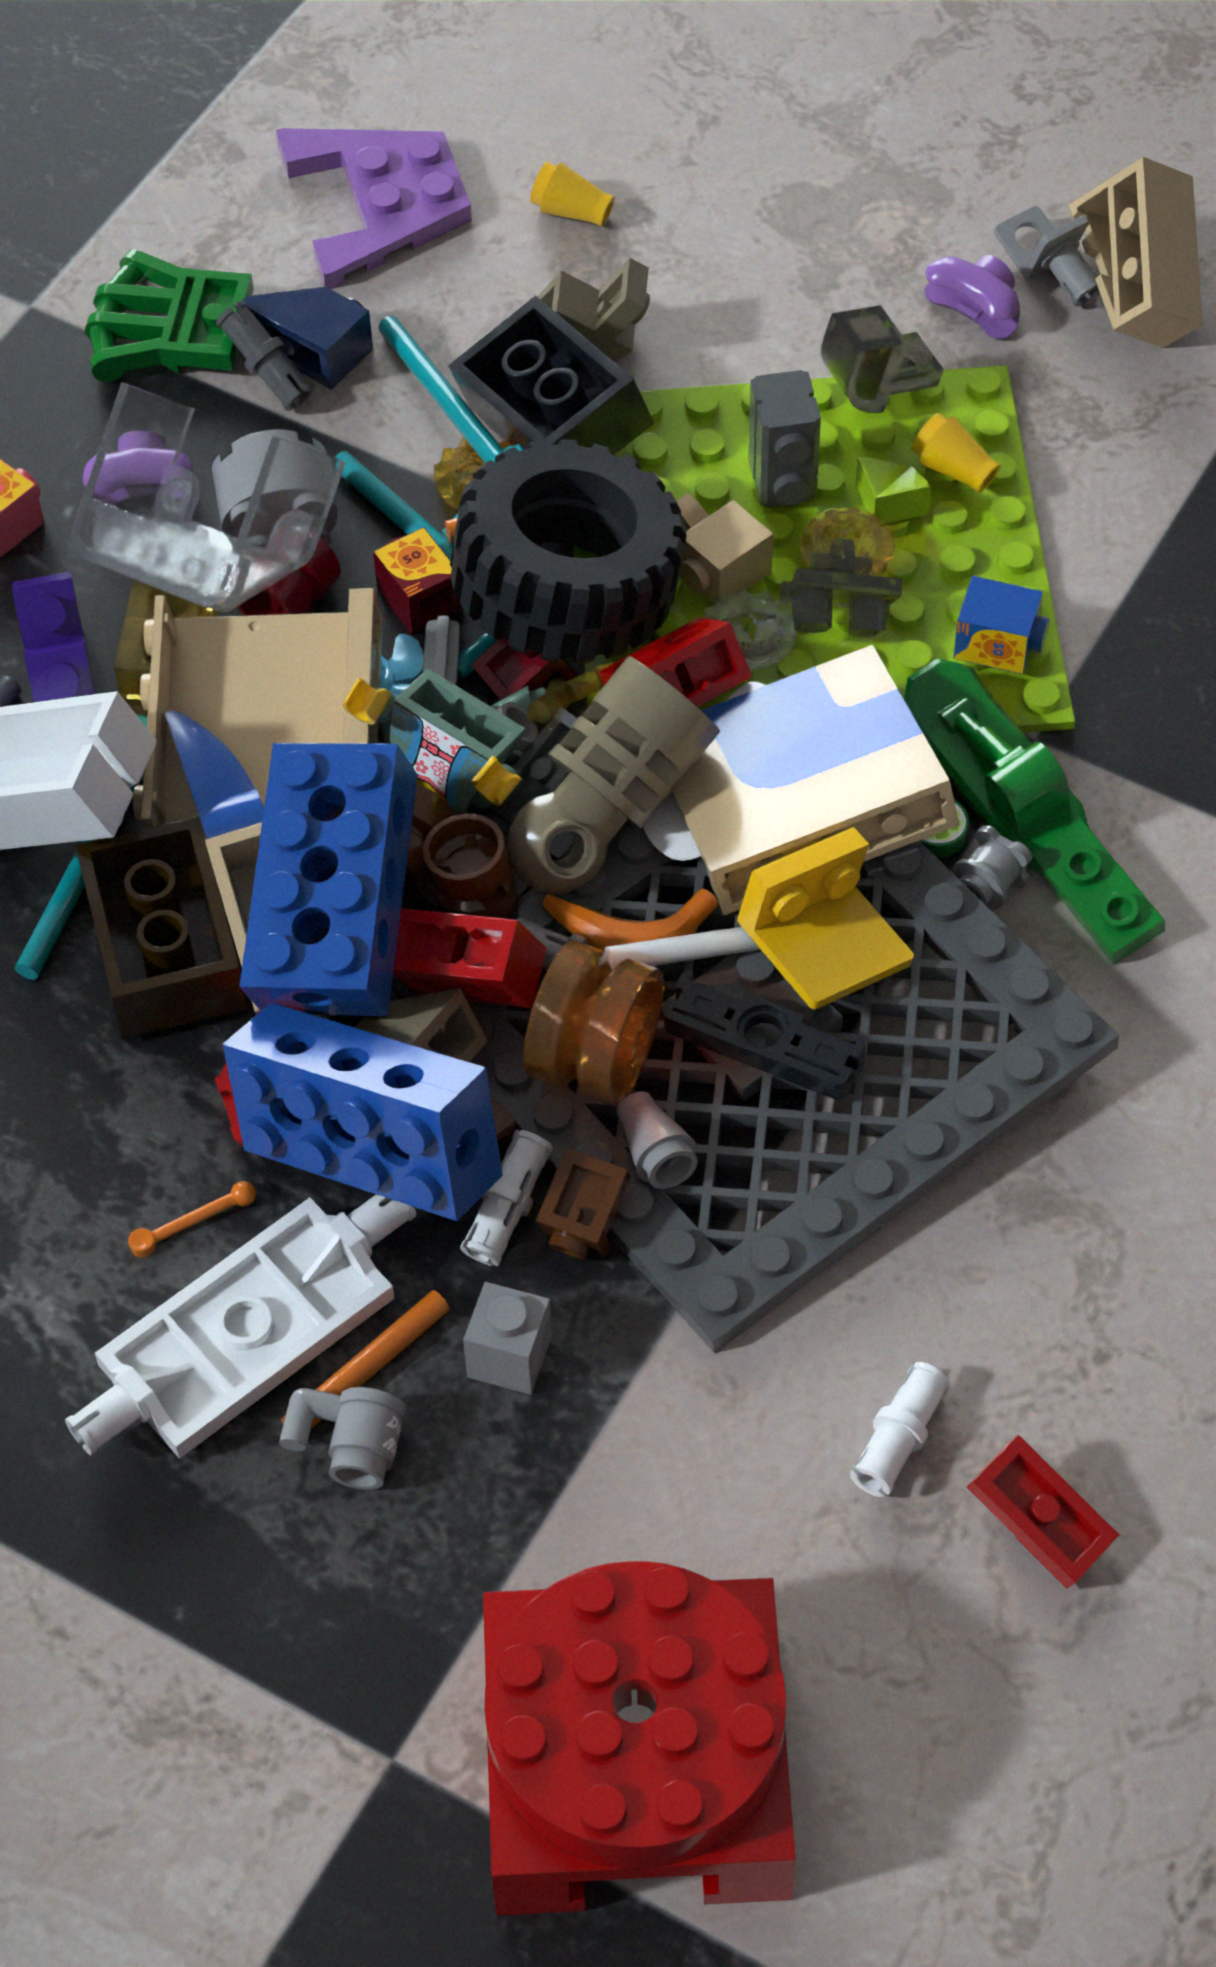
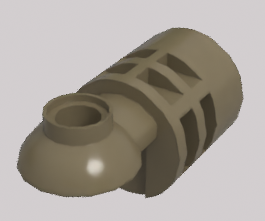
[507,656,720,895]

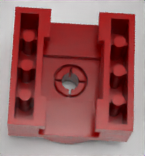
[483,1561,796,1916]

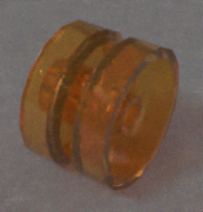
[523,941,664,1107]

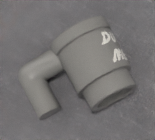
[279,1387,407,1490]

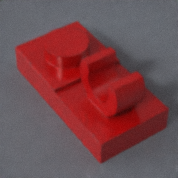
[966,1434,1120,1589]

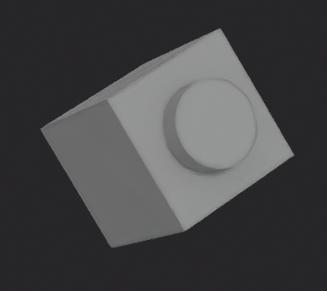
[463,1282,552,1395]

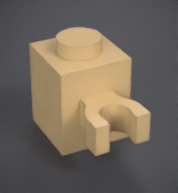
[676,493,773,608]

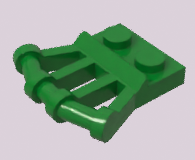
[85,249,254,382]

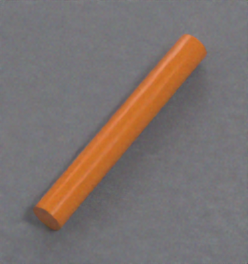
[281,1290,450,1429]

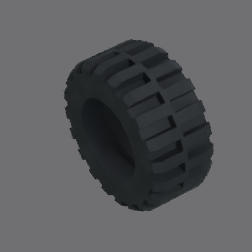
[450,439,687,663]

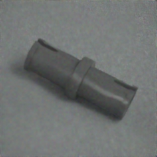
[216,301,315,411]

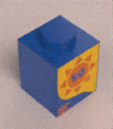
[953,576,1049,675]

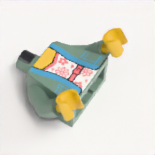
[342,668,526,815]

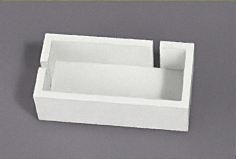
[0,691,157,850]

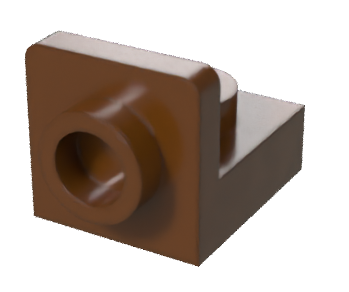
[536,1147,631,1260]

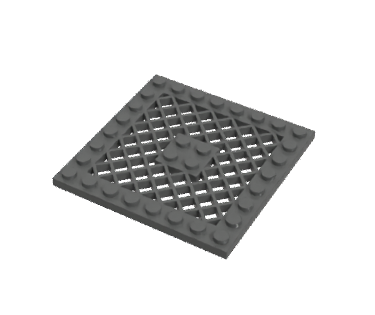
[393,822,1119,1353]

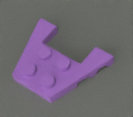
[276,128,472,289]

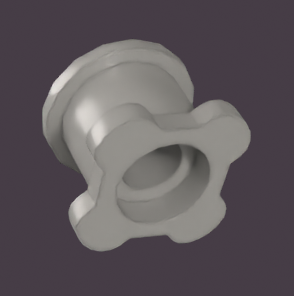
[951,825,1032,910]

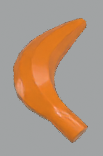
[542,889,719,952]

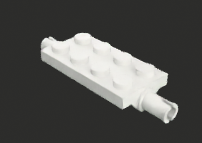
[65,1194,416,1459]

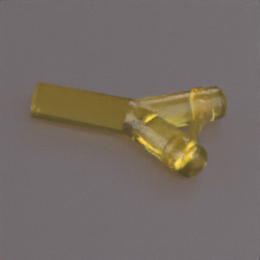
[528,662,614,725]

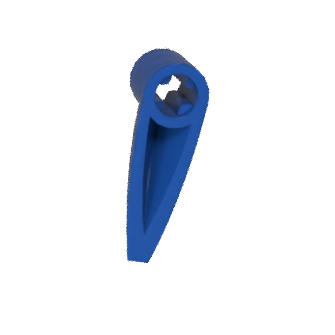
[164,710,264,839]

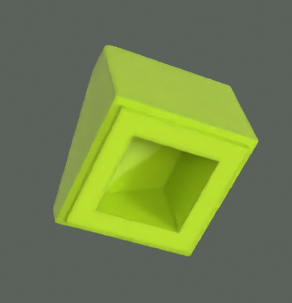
[856,457,931,527]

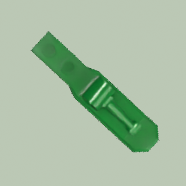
[904,658,1165,965]

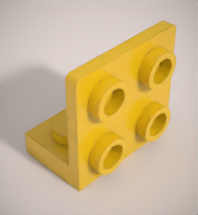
[737,827,914,1009]

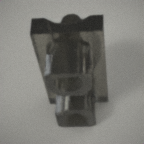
[780,537,902,639]

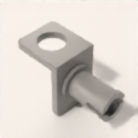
[994,206,1099,306]

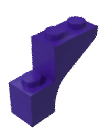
[12,571,96,703]

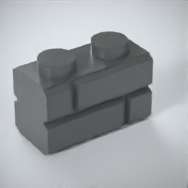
[748,370,821,507]

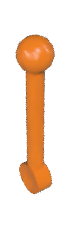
[128,1180,256,1258]

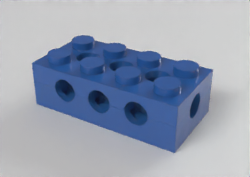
[239,743,418,1016]
[223,1002,503,1221]

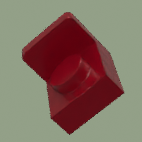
[471,637,578,700]

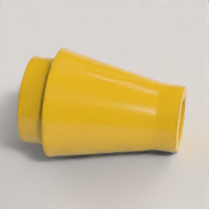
[530,162,615,227]
[911,413,1001,493]

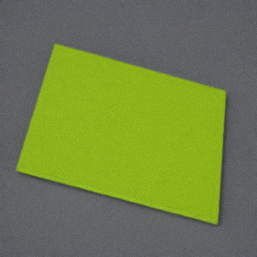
[572,365,1075,733]

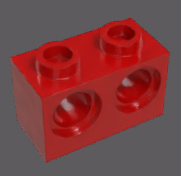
[598,617,753,707]
[393,908,547,1008]

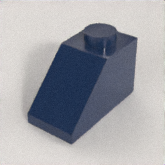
[242,286,373,390]

